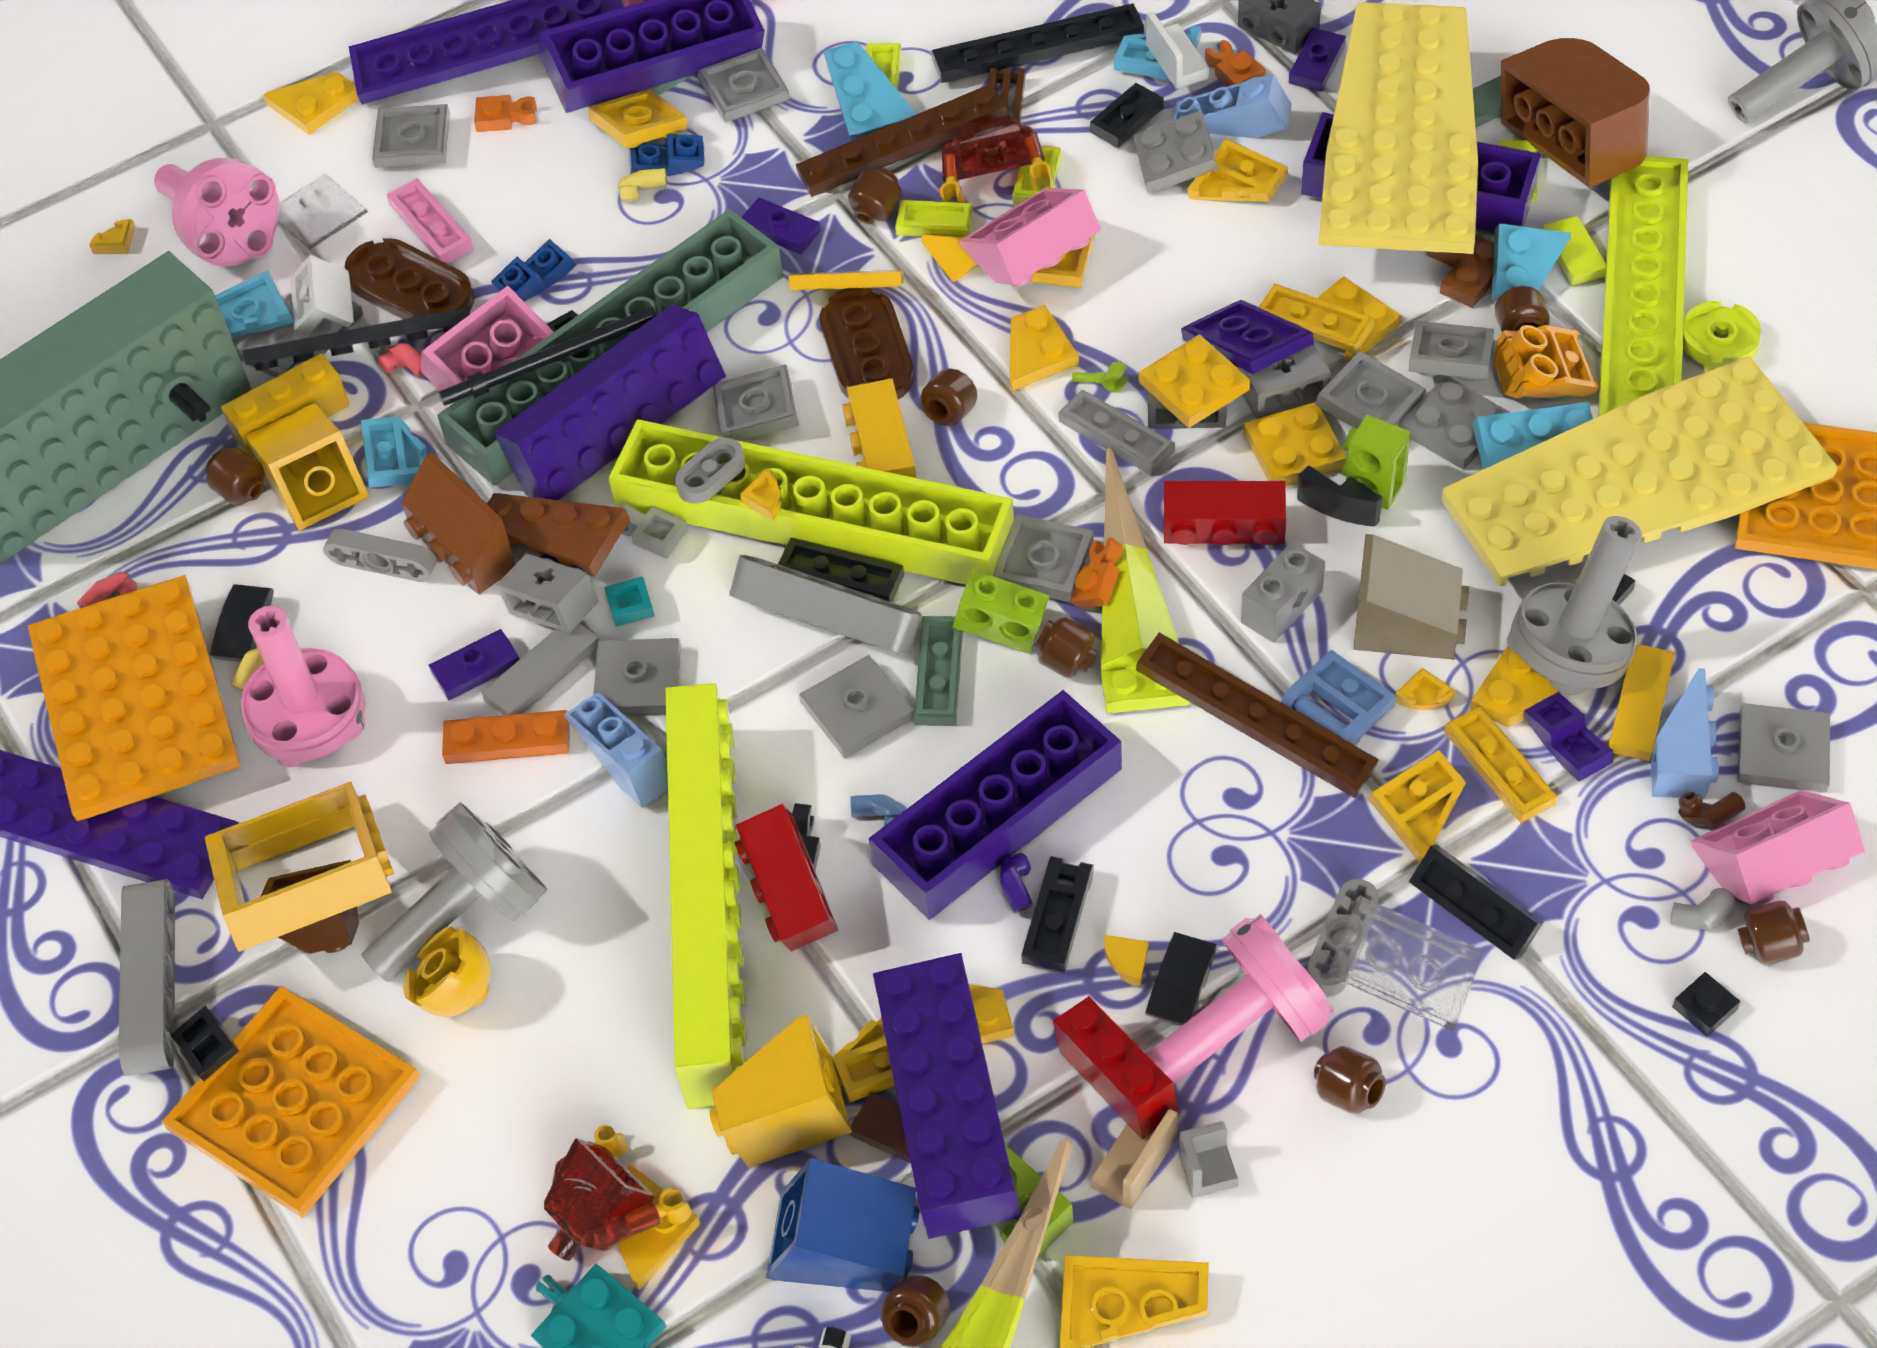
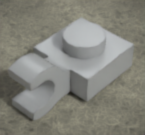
[620,504,687,559]

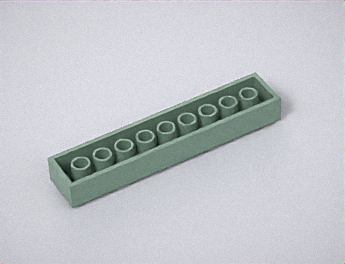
[437,209,783,486]

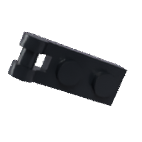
[1021,856,1094,972]

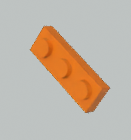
[442,710,570,764]

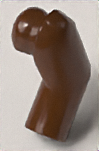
[1678,792,1746,828]

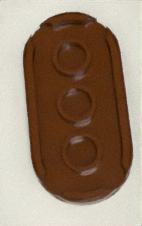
[344,238,474,329]
[819,288,914,400]

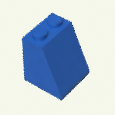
[766,1158,920,1292]

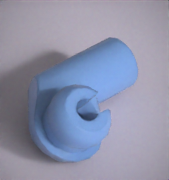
[850,794,907,826]

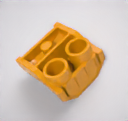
[1494,325,1600,399]

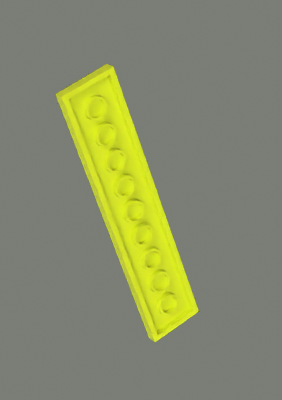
[1598,156,1689,416]

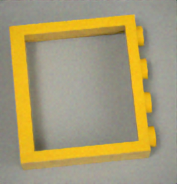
[205,781,394,952]

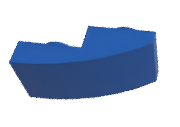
[629,134,705,176]
[491,238,577,301]

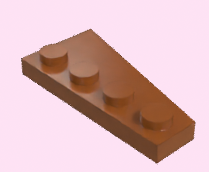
[487,493,630,578]

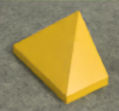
[921,234,978,283]

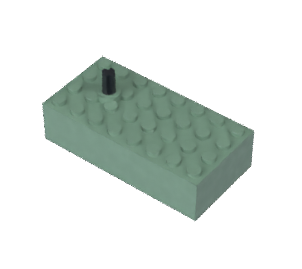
[0,250,252,564]

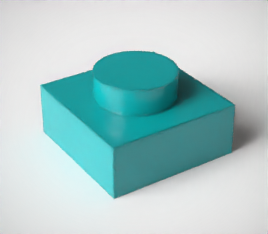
[604,576,655,627]

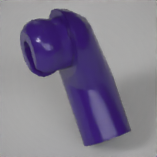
[1000,853,1034,914]

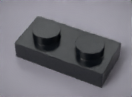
[1090,82,1164,148]

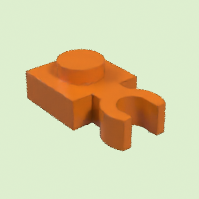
[1205,40,1266,87]
[474,95,537,132]
[1070,537,1123,610]

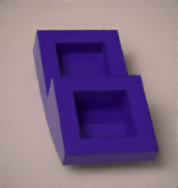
[1524,692,1613,782]

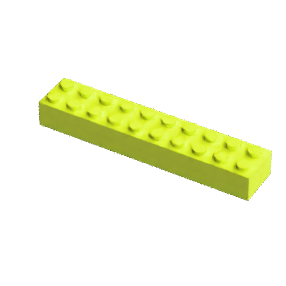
[608,419,1014,585]
[665,683,747,1109]

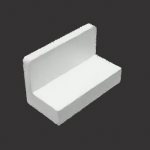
[1146,12,1209,89]
[290,255,354,336]

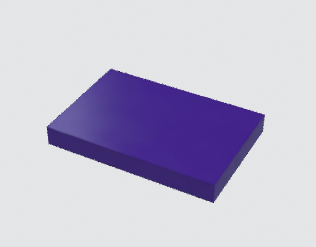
[1181,300,1314,374]

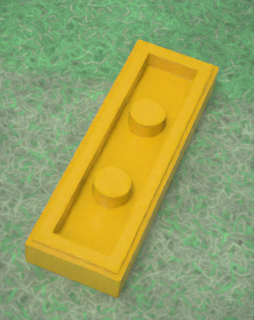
[788,269,904,290]
[1259,283,1375,354]
[1608,644,1675,761]
[1444,706,1558,824]

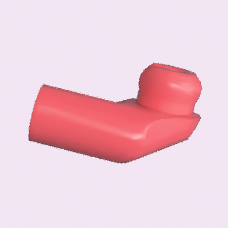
[378,343,425,378]
[77,571,138,608]

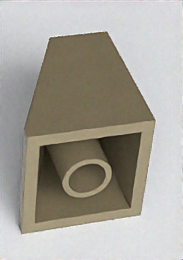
[1353,534,1469,660]

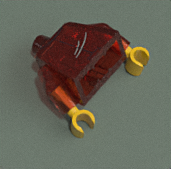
[939,116,1053,203]
[544,1125,691,1261]

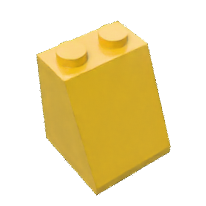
[244,402,370,531]
[709,1014,852,1168]

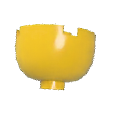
[403,926,491,1017]

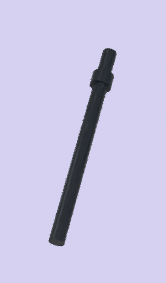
[438,307,657,406]

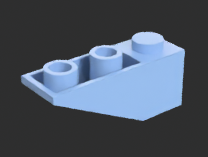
[1173,73,1292,138]
[1650,668,1719,799]
[564,692,668,808]

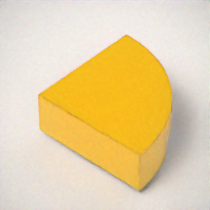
[89,219,136,254]
[740,468,782,520]
[1395,668,1456,710]
[1104,934,1149,988]

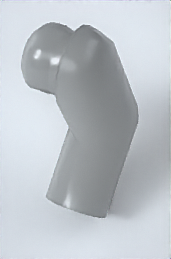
[1670,888,1736,930]

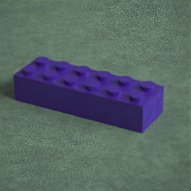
[539,0,765,113]
[1301,112,1541,233]
[494,304,726,500]
[869,690,1122,920]
[873,953,1021,1239]

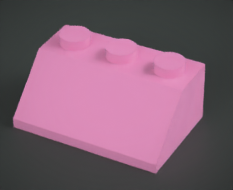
[959,188,1101,287]
[421,286,554,391]
[1690,790,1865,905]

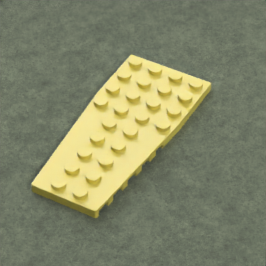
[1319,2,1478,254]
[1441,356,1838,586]

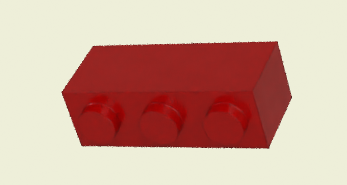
[1164,481,1286,545]
[735,803,839,952]
[1052,996,1179,1139]

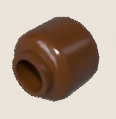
[848,166,902,224]
[1495,286,1550,332]
[920,368,978,426]
[205,447,265,505]
[1034,617,1098,678]
[1737,900,1810,965]
[1314,1046,1386,1114]
[880,1275,950,1348]

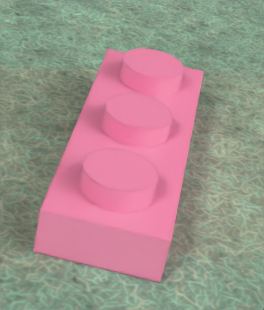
[386,178,474,263]

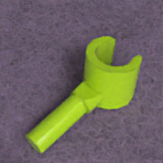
[1072,362,1129,393]

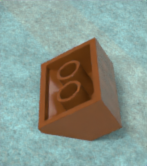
[402,452,516,595]

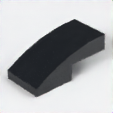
[1297,465,1382,527]
[210,584,274,662]
[1145,932,1218,1026]
[170,1005,239,1081]

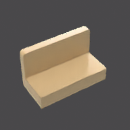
[1090,1109,1178,1210]

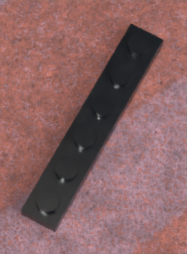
[932,3,1144,83]
[242,307,471,371]

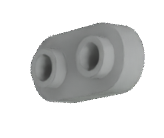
[675,438,745,503]

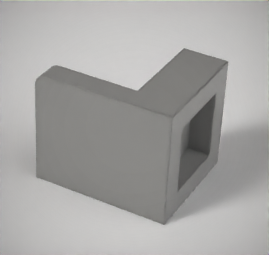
[1179,1121,1238,1198]

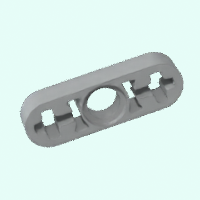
[323,529,437,582]
[1307,879,1379,997]

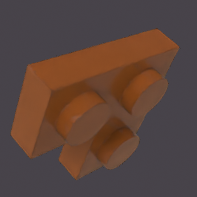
[1426,235,1494,308]

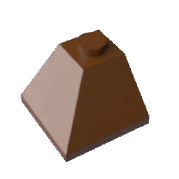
[260,859,359,954]

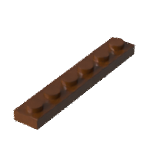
[795,84,1008,197]
[1136,632,1379,798]

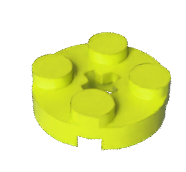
[1683,301,1761,372]

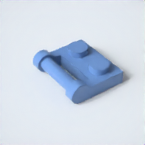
[1281,649,1396,746]

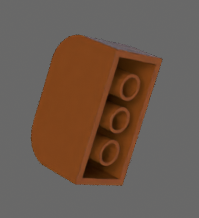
[1501,38,1650,188]

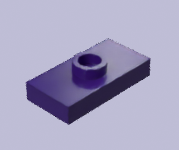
[1289,28,1347,91]
[741,197,821,254]
[428,629,520,701]

